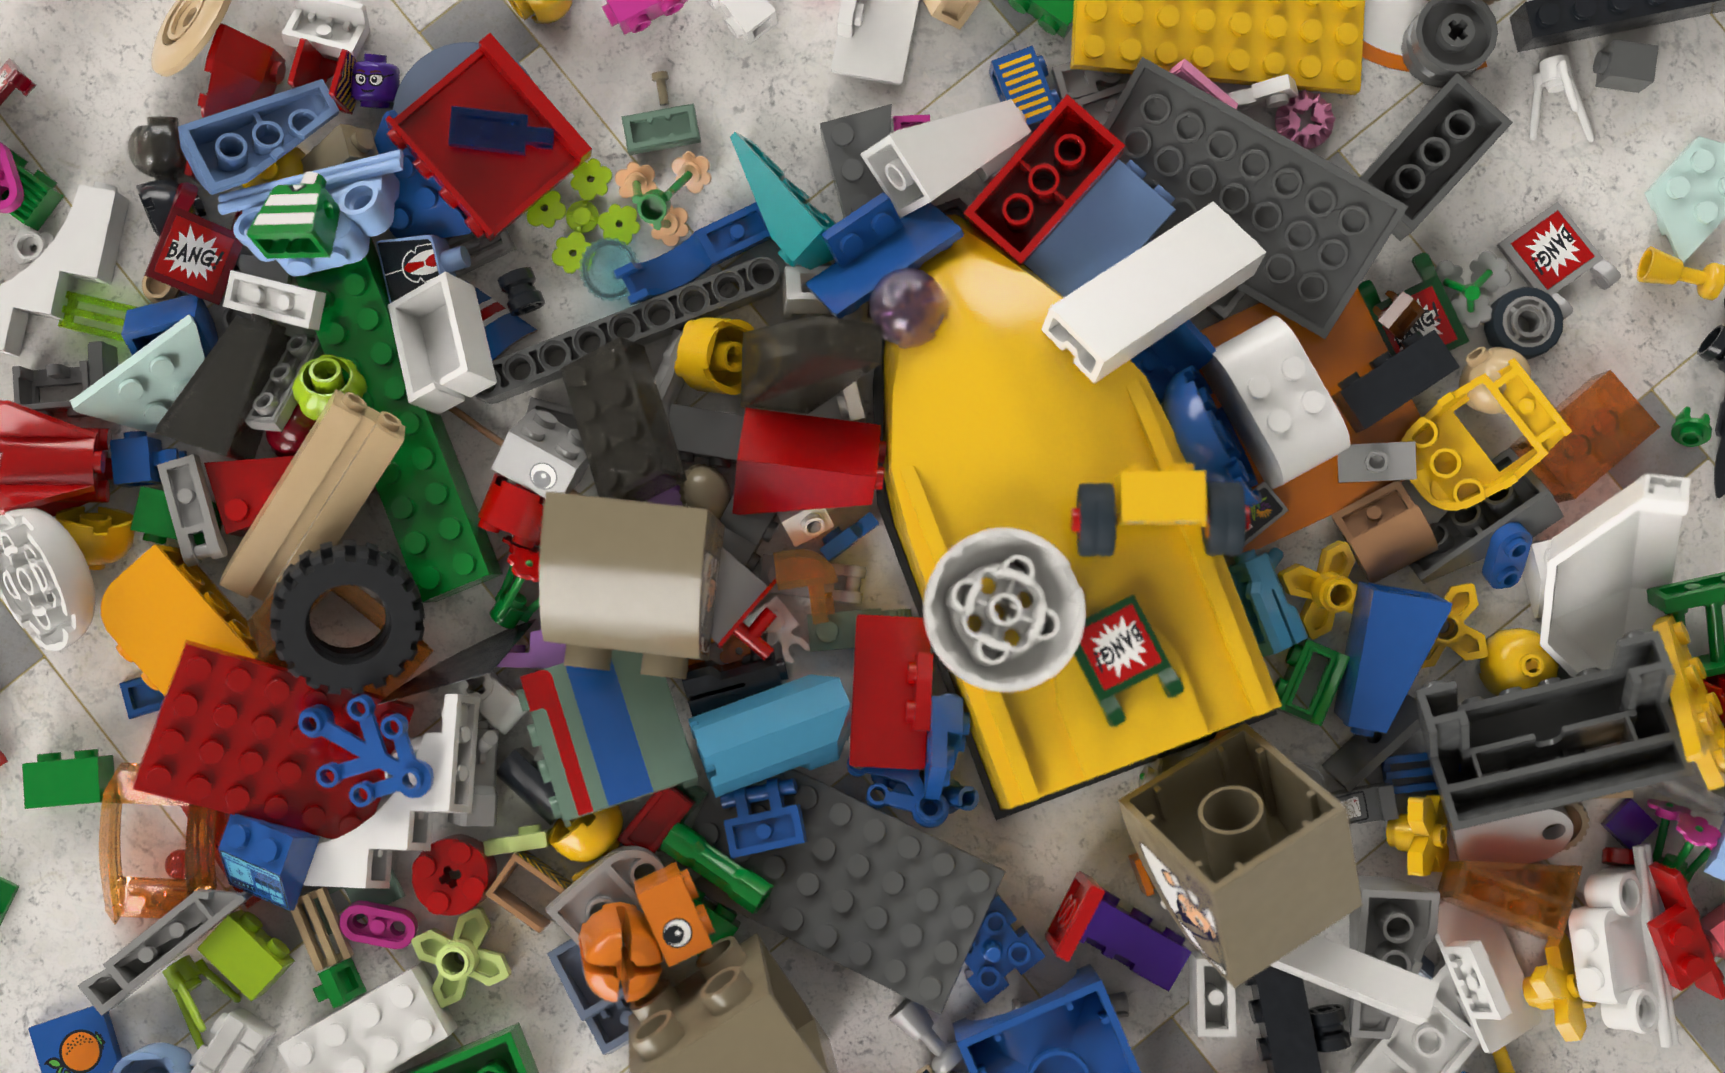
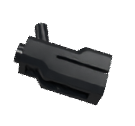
[682,631,789,717]

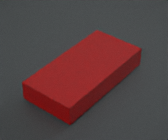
[617,786,695,854]

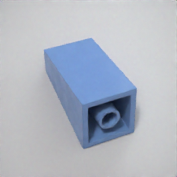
[1024,159,1176,297]

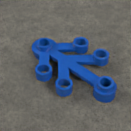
[298,695,434,807]
[846,757,949,828]

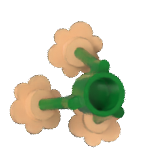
[615,151,712,246]

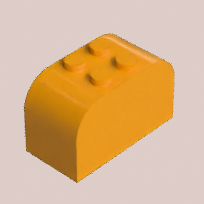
[101,544,279,696]

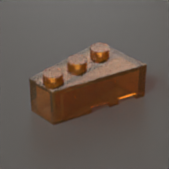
[1437,861,1583,940]

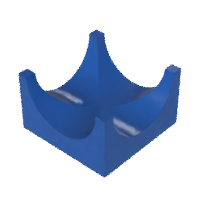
[952,964,1141,1073]

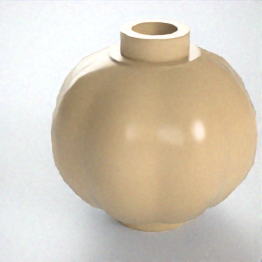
[1459,347,1531,414]

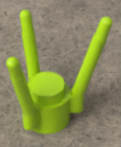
[162,955,241,1049]

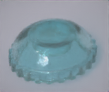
[579,238,639,301]

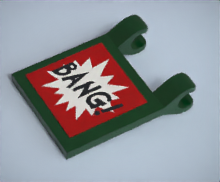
[1358,253,1470,356]
[1074,594,1184,727]

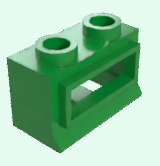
[1274,639,1350,726]

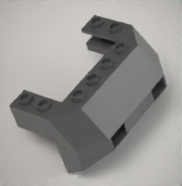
[1415,630,1696,831]

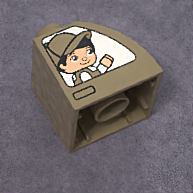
[539,491,725,679]
[1118,723,1362,988]

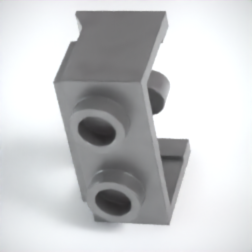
[12,360,90,418]

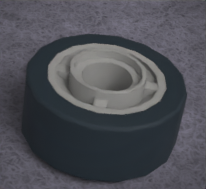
[1484,287,1563,360]

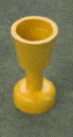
[1637,246,1725,301]

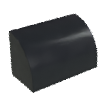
[496,747,557,826]

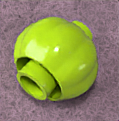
[292,354,367,421]

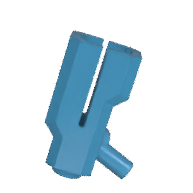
[1228,547,1308,657]

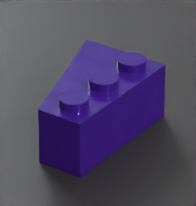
[1080,888,1192,992]

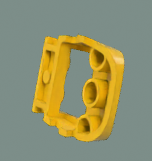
[1401,358,1572,511]

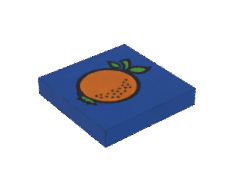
[28,1006,123,1073]

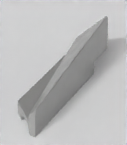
[78,888,253,1016]

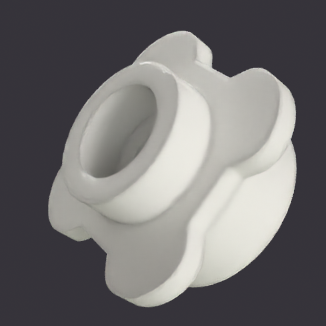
[13,228,54,265]

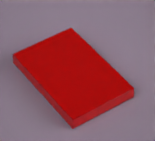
[1045,871,1106,963]

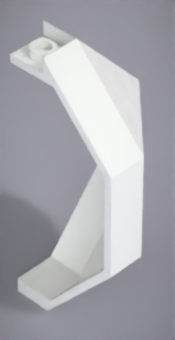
[1540,474,1691,677]

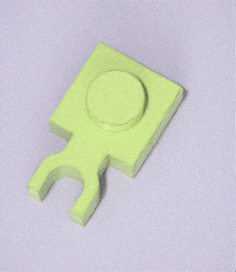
[483,823,552,856]

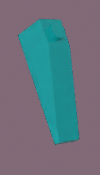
[730,132,836,270]

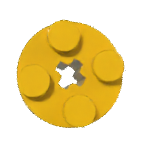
[674,317,763,395]

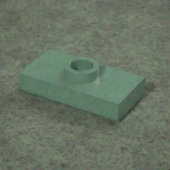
[621,103,701,156]

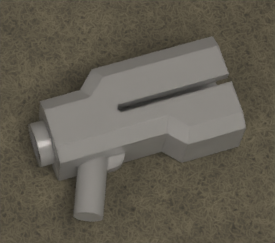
[448,720,499,827]

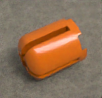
[578,902,663,1003]

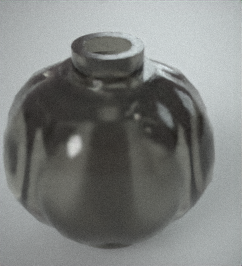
[128,116,187,182]

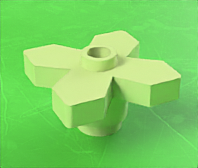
[411,906,512,1008]

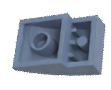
[547,939,633,1055]

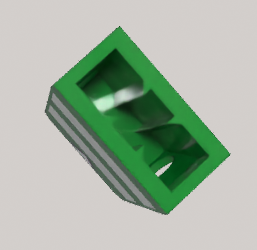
[247,171,340,259]

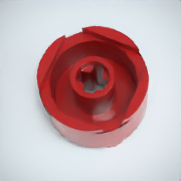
[478,473,545,549]
[412,834,498,916]

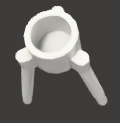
[1530,55,1595,142]

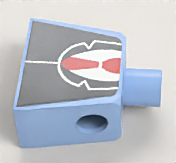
[376,235,471,303]

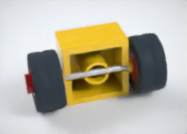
[1071,463,1250,556]

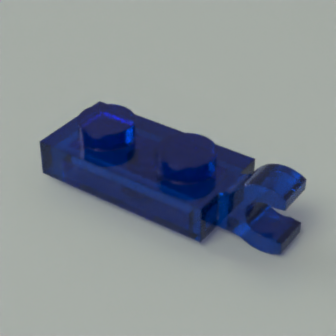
[448,106,554,156]

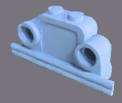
[218,149,404,276]

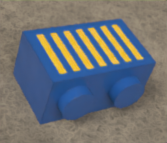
[989,45,1060,134]

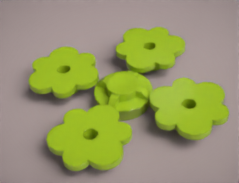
[526,158,640,274]

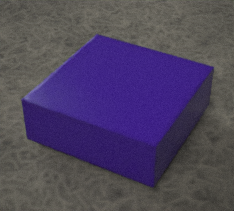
[1601,798,1659,849]

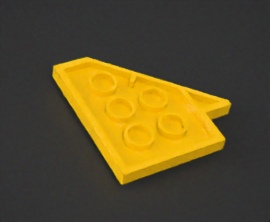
[1652,613,1725,790]

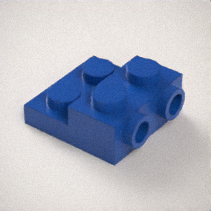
[924,693,970,800]

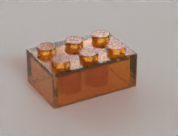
[1509,370,1660,503]

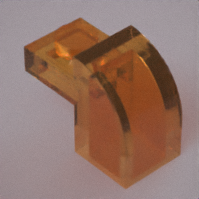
[773,549,839,625]

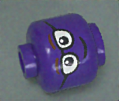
[351,54,400,109]

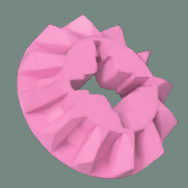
[1275,89,1336,149]

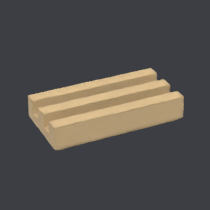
[291,886,354,972]

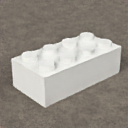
[277,961,458,1073]

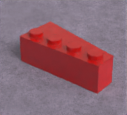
[204,456,378,537]

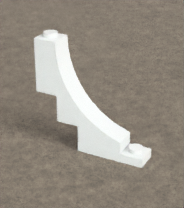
[0,182,129,357]
[303,694,480,888]

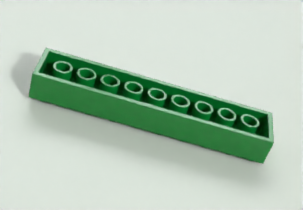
[295,237,503,603]

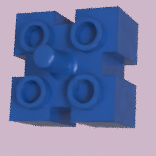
[964,892,1046,1004]

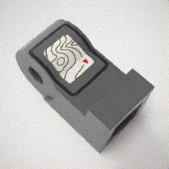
[1329,782,1399,824]

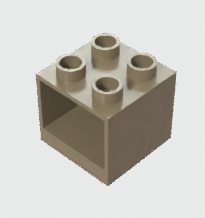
[628,933,839,1073]

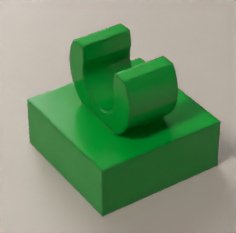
[313,958,367,1009]

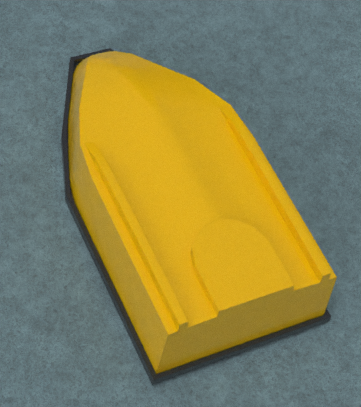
[873,198,1282,820]

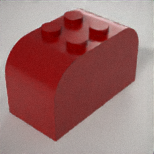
[964,94,1125,266]

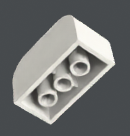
[1201,316,1350,489]

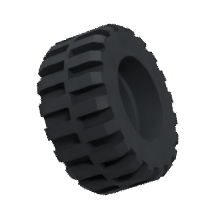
[270,540,425,695]

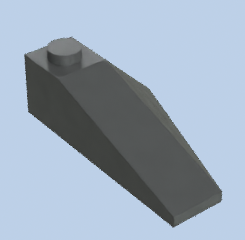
[1409,448,1564,584]

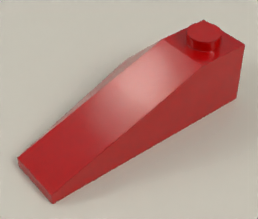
[184,23,286,185]

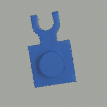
[819,511,879,563]

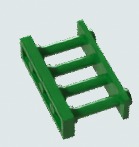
[1647,572,1725,677]

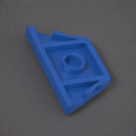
[374,110,473,238]

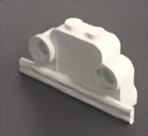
[1569,843,1679,1048]

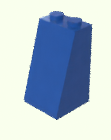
[1334,581,1452,737]

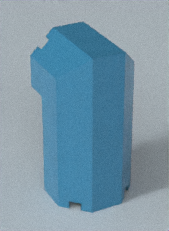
[688,674,851,797]

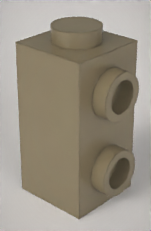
[301,123,379,173]

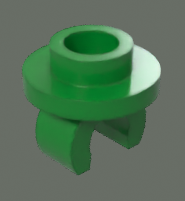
[1671,406,1712,447]

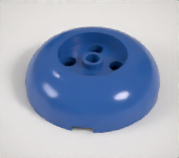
[1162,365,1262,508]

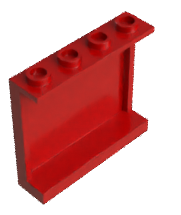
[385,33,592,242]

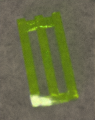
[58,291,138,343]

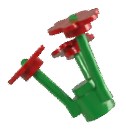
[489,535,540,629]

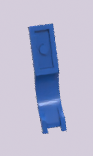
[613,202,772,305]

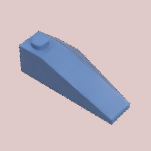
[178,79,339,195]

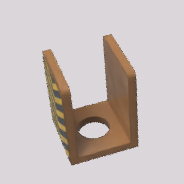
[485,850,573,933]

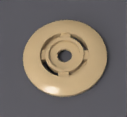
[151,0,232,77]

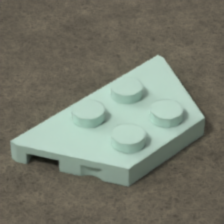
[1645,136,1725,264]
[70,314,212,433]

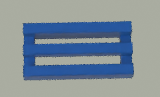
[1381,751,1461,794]

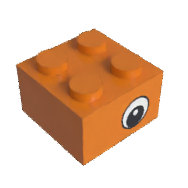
[634,862,715,967]

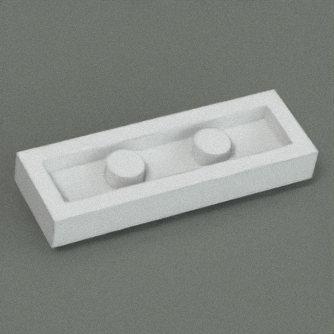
[223,270,327,331]

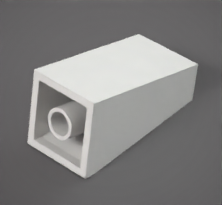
[860,99,1031,218]

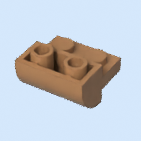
[1331,480,1438,583]

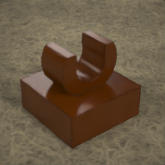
[1372,290,1425,340]

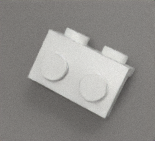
[281,0,370,59]

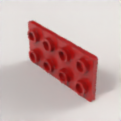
[849,614,933,770]

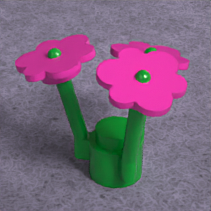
[1647,799,1721,884]

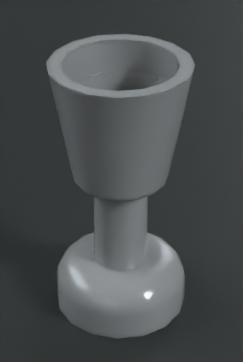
[888,998,963,1073]

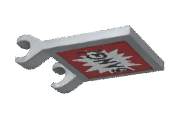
[1496,201,1621,320]

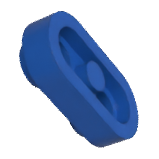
[1482,522,1532,589]

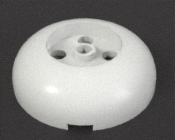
[0,507,96,651]
[924,528,1085,692]

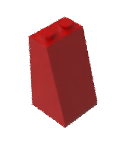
[732,407,887,515]

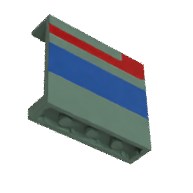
[516,650,698,828]

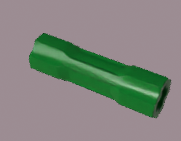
[661,822,774,914]

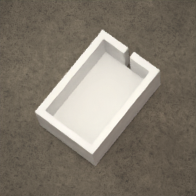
[388,272,497,415]

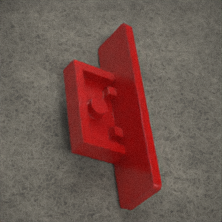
[1646,861,1725,1000]

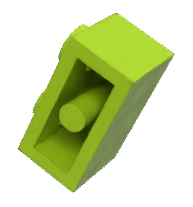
[196,909,295,1001]

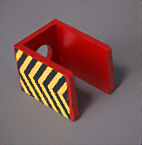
[287,38,358,115]

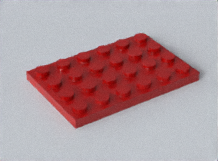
[132,640,415,840]

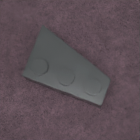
[820,104,892,218]

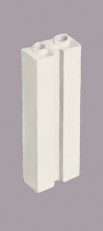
[1041,202,1266,384]

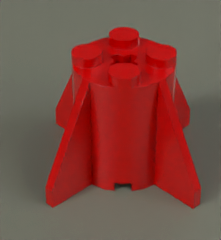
[0,400,113,517]

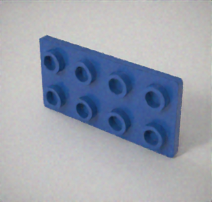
[806,192,964,319]

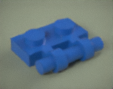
[720,777,808,858]

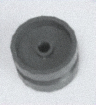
[1401,0,1498,88]

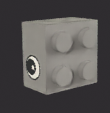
[491,408,599,498]

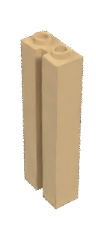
[219,389,406,610]

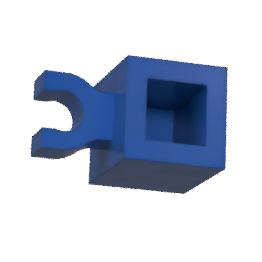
[110,431,187,488]

